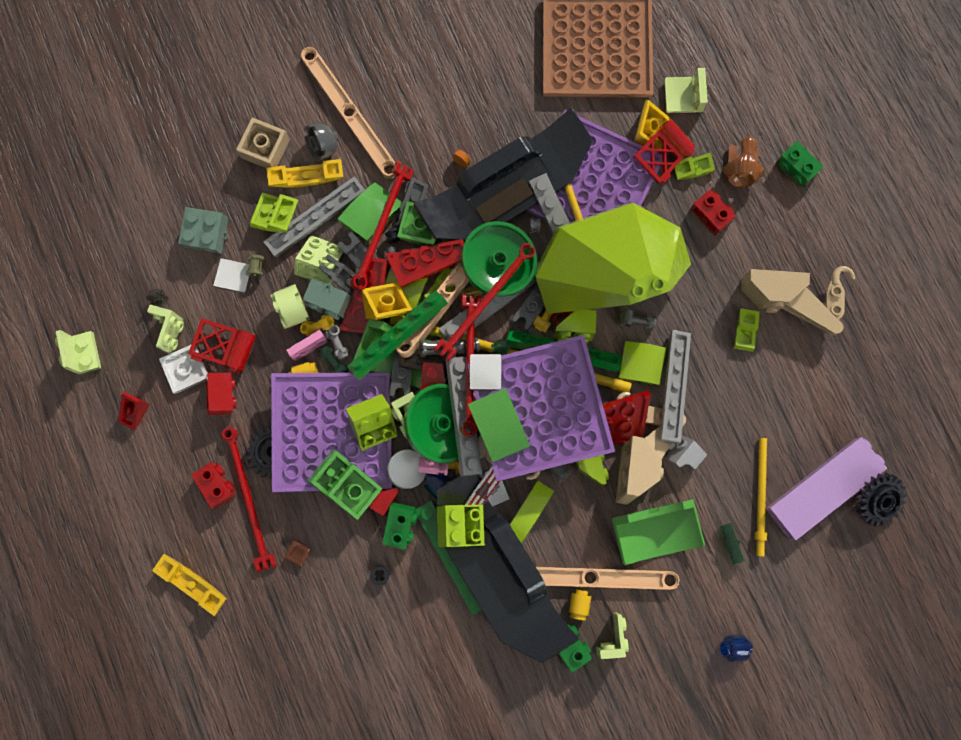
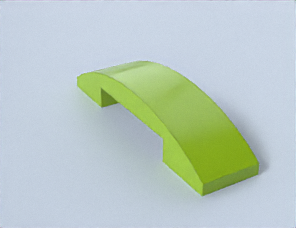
[510,481,554,544]

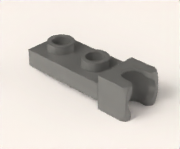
[338,232,387,272]
[511,283,545,333]
[390,345,412,398]

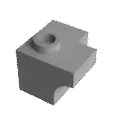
[665,435,707,469]

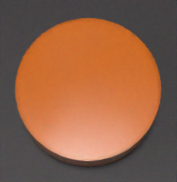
[452,150,471,168]

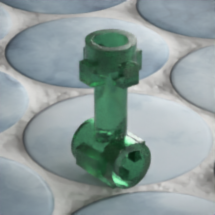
[491,339,510,356]
[319,345,349,373]

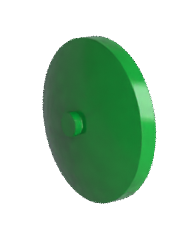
[461,221,537,297]
[404,384,479,464]

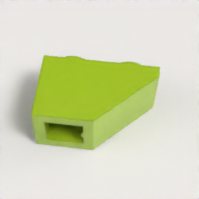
[576,455,609,486]

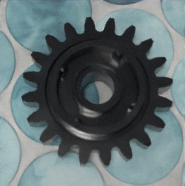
[246,426,272,480]
[855,472,907,527]

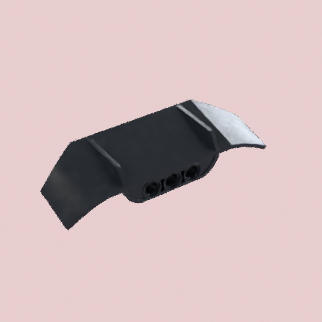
[413,107,593,241]
[437,474,579,663]

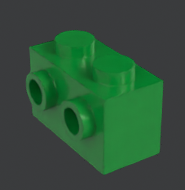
[776,141,824,188]
[382,502,418,550]
[559,623,592,673]

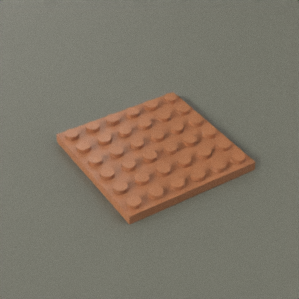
[543,0,653,97]

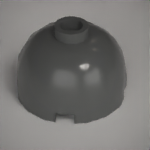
[304,123,338,161]

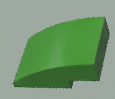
[338,183,402,245]
[397,201,455,247]
[468,388,530,462]
[307,450,383,520]

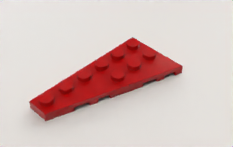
[603,390,651,445]

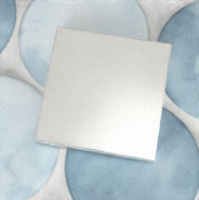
[159,345,208,394]

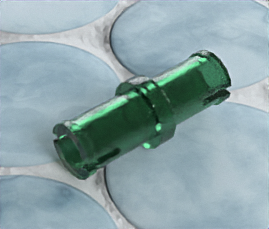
[719,523,745,565]

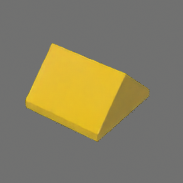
[634,100,669,149]
[362,282,412,320]

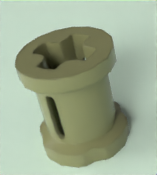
[246,254,264,277]

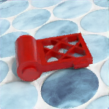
[633,118,695,184]
[188,318,256,374]

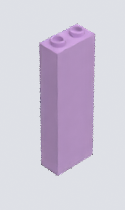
[765,437,887,541]

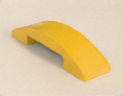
[266,159,344,188]
[152,554,227,616]

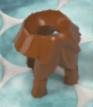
[722,136,765,188]

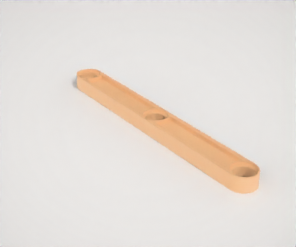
[301,47,396,179]
[396,263,469,358]
[536,567,680,590]

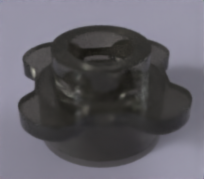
[146,289,169,306]

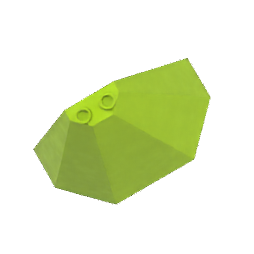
[534,203,691,314]

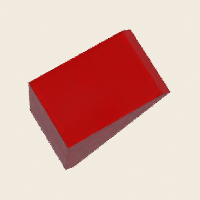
[118,392,150,430]
[368,488,400,516]

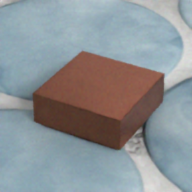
[284,540,312,567]

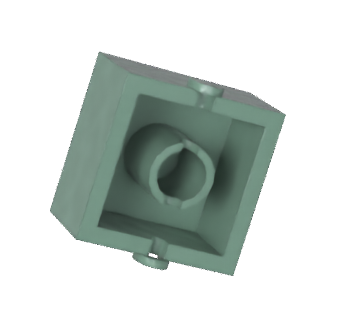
[178,207,228,254]
[303,278,353,320]

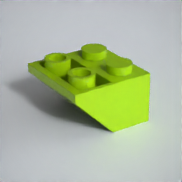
[554,310,597,343]
[346,394,398,451]
[437,505,485,547]

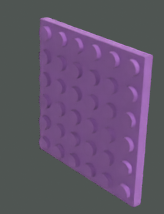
[526,110,662,223]
[467,335,615,482]
[271,373,392,493]

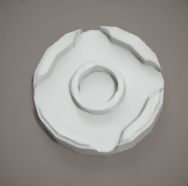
[387,450,426,489]

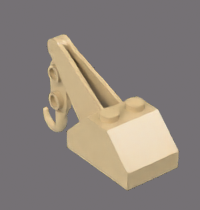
[741,266,855,335]
[616,392,686,505]

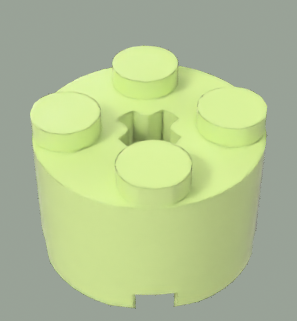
[271,284,310,329]

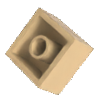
[236,118,290,168]

